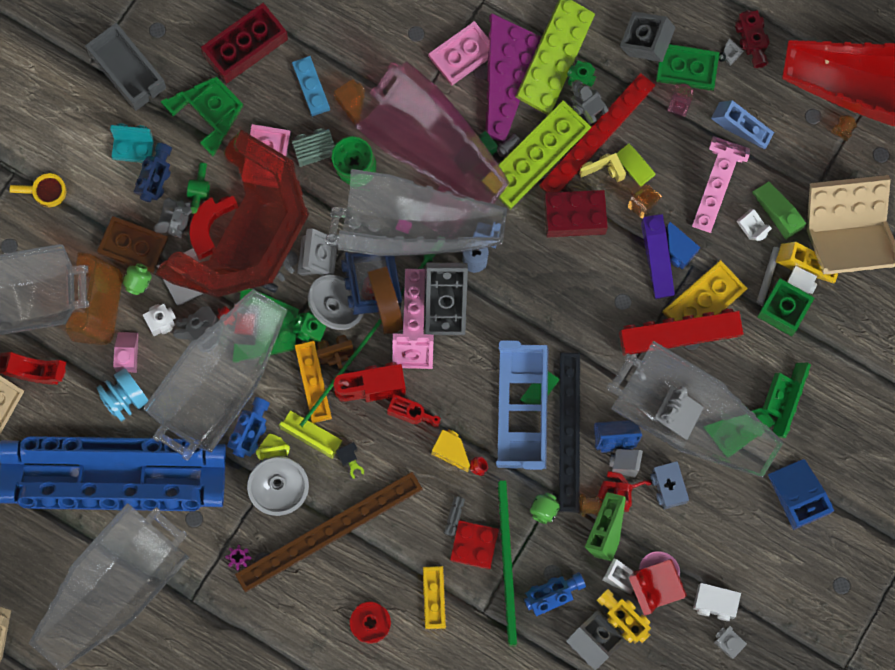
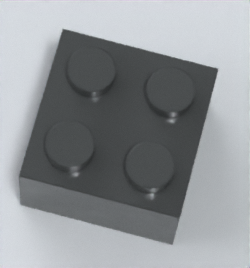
[620,12,675,62]

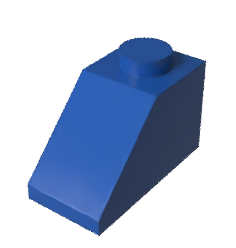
[666,222,700,270]

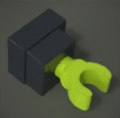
[336,442,364,479]

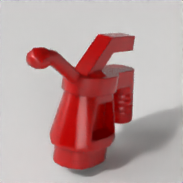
[597,471,652,512]

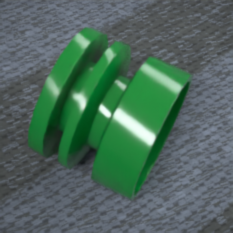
[331,136,377,186]

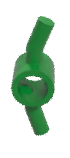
[187,163,210,214]

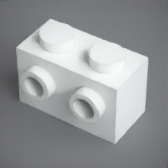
[693,583,741,621]

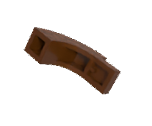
[367,266,403,335]

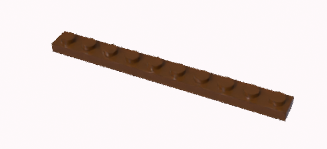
[235,472,423,593]

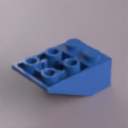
[594,420,642,453]
[768,459,834,530]

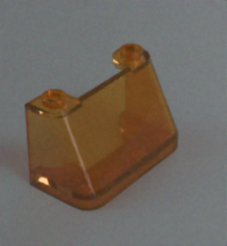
[65,252,123,345]

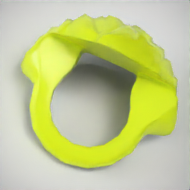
[256,434,290,460]

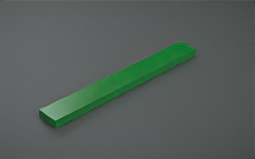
[498,480,517,647]

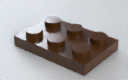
[97,216,168,274]

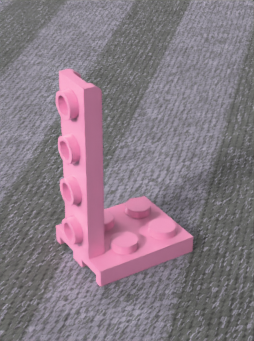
[692,136,750,233]
[393,269,434,369]

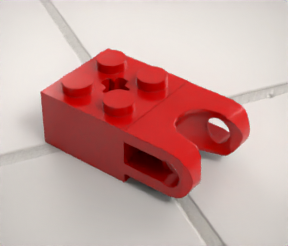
[334,362,406,402]

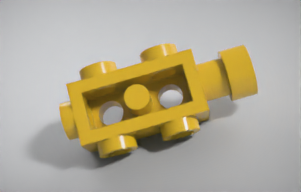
[597,589,651,644]

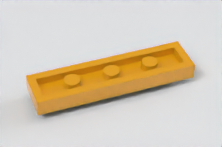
[295,341,332,423]

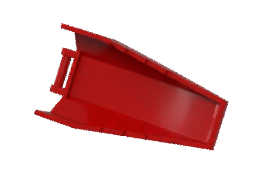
[782,40,895,127]

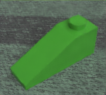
[752,182,806,240]
[585,492,626,561]

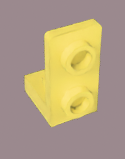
[579,153,626,182]

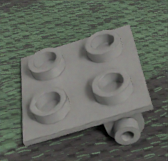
[654,385,704,440]

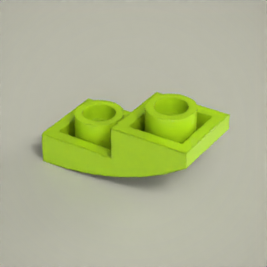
[616,143,656,187]

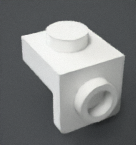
[737,209,772,241]

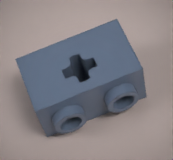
[650,461,689,510]

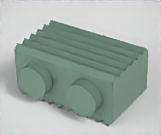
[292,128,335,167]

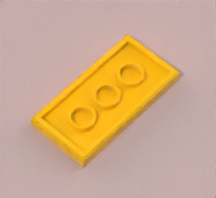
[662,260,748,321]

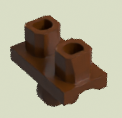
[316,335,354,369]

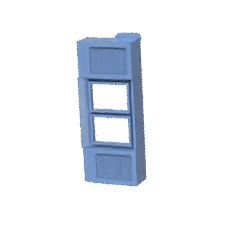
[496,341,548,470]

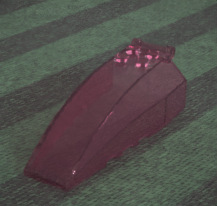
[355,61,510,213]

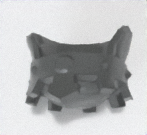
[154,197,192,239]

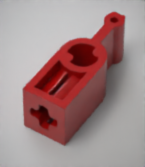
[387,394,441,427]

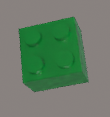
[757,278,815,337]

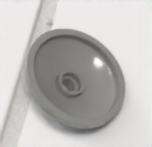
[308,275,364,330]
[247,456,309,516]

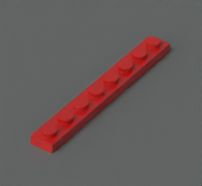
[540,73,655,193]

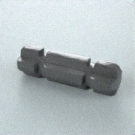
[444,496,465,536]

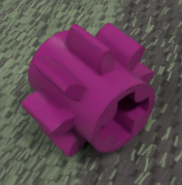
[225,544,252,571]

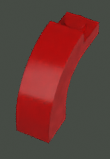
[190,196,238,261]
[0,352,66,385]

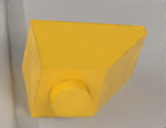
[432,429,470,472]

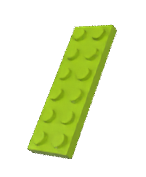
[515,0,595,115]
[482,100,591,210]

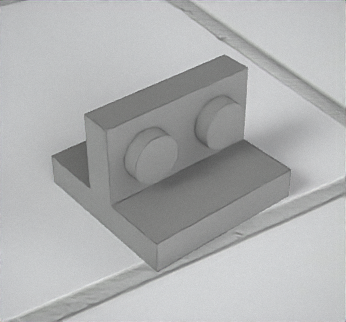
[297,228,338,276]

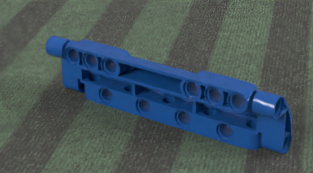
[0,436,226,511]

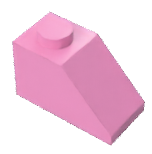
[113,332,138,373]

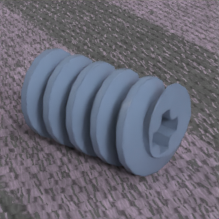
[462,240,489,273]

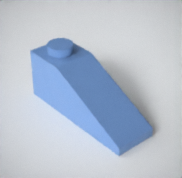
[711,100,774,149]

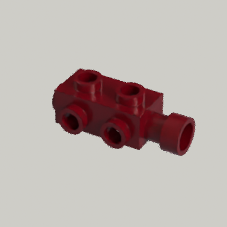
[735,10,769,68]

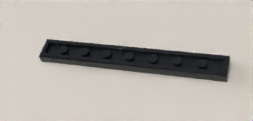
[559,353,580,513]

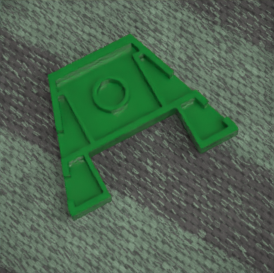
[161,77,243,157]
[233,286,299,363]

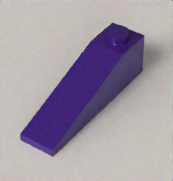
[641,214,675,299]

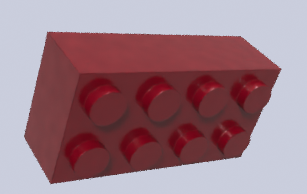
[201,2,288,84]

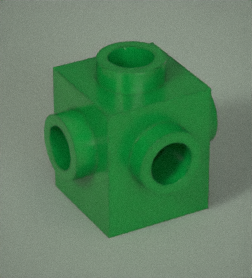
[567,60,596,87]
[292,311,326,342]

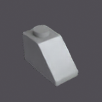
[609,449,643,477]

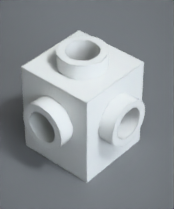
[143,304,176,336]

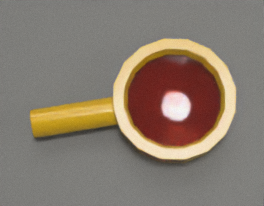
[10,173,67,208]

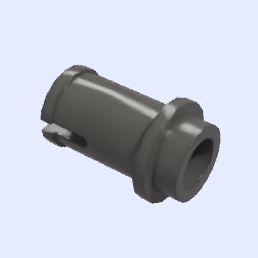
[497,134,521,158]

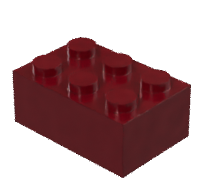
[544,190,608,238]

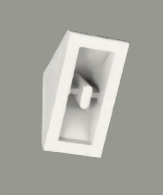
[603,559,633,594]

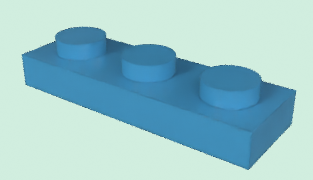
[292,56,330,116]

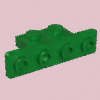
[762,362,811,438]

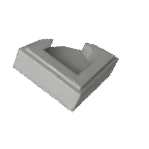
[724,38,743,66]

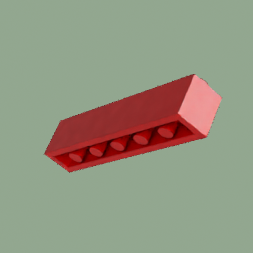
[619,309,744,356]

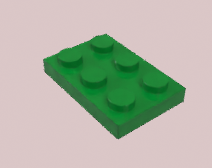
[656,44,720,91]

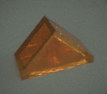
[628,184,662,219]

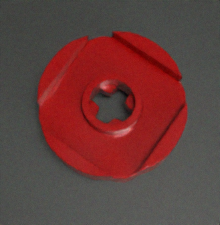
[350,602,391,644]

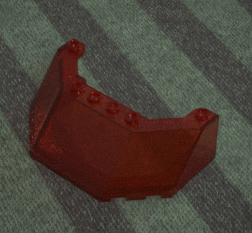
[155,129,309,297]

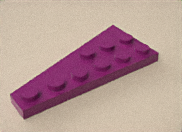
[485,14,542,143]

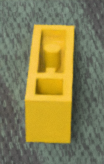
[776,242,838,283]

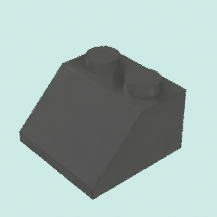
[566,610,626,670]

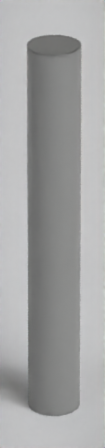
[756,247,780,304]

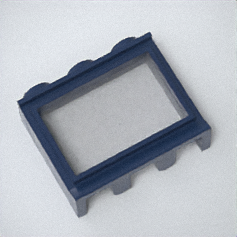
[341,247,402,315]

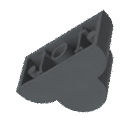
[425,263,468,335]

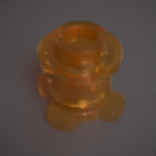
[831,115,857,141]
[579,494,602,517]

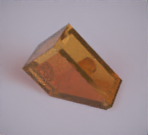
[334,79,366,128]

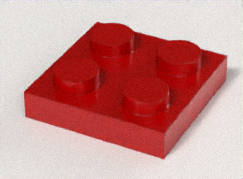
[450,521,499,570]

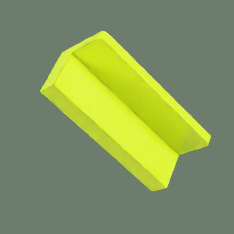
[279,410,343,459]

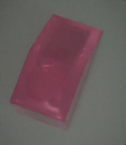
[667,84,695,117]

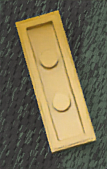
[423,566,446,629]

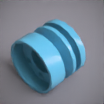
[96,367,150,422]

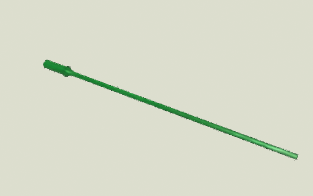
[299,237,446,427]

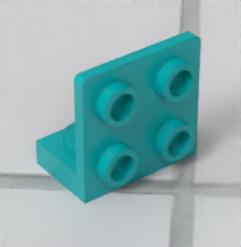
[110,123,154,163]

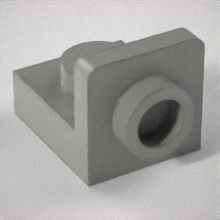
[714,626,747,660]

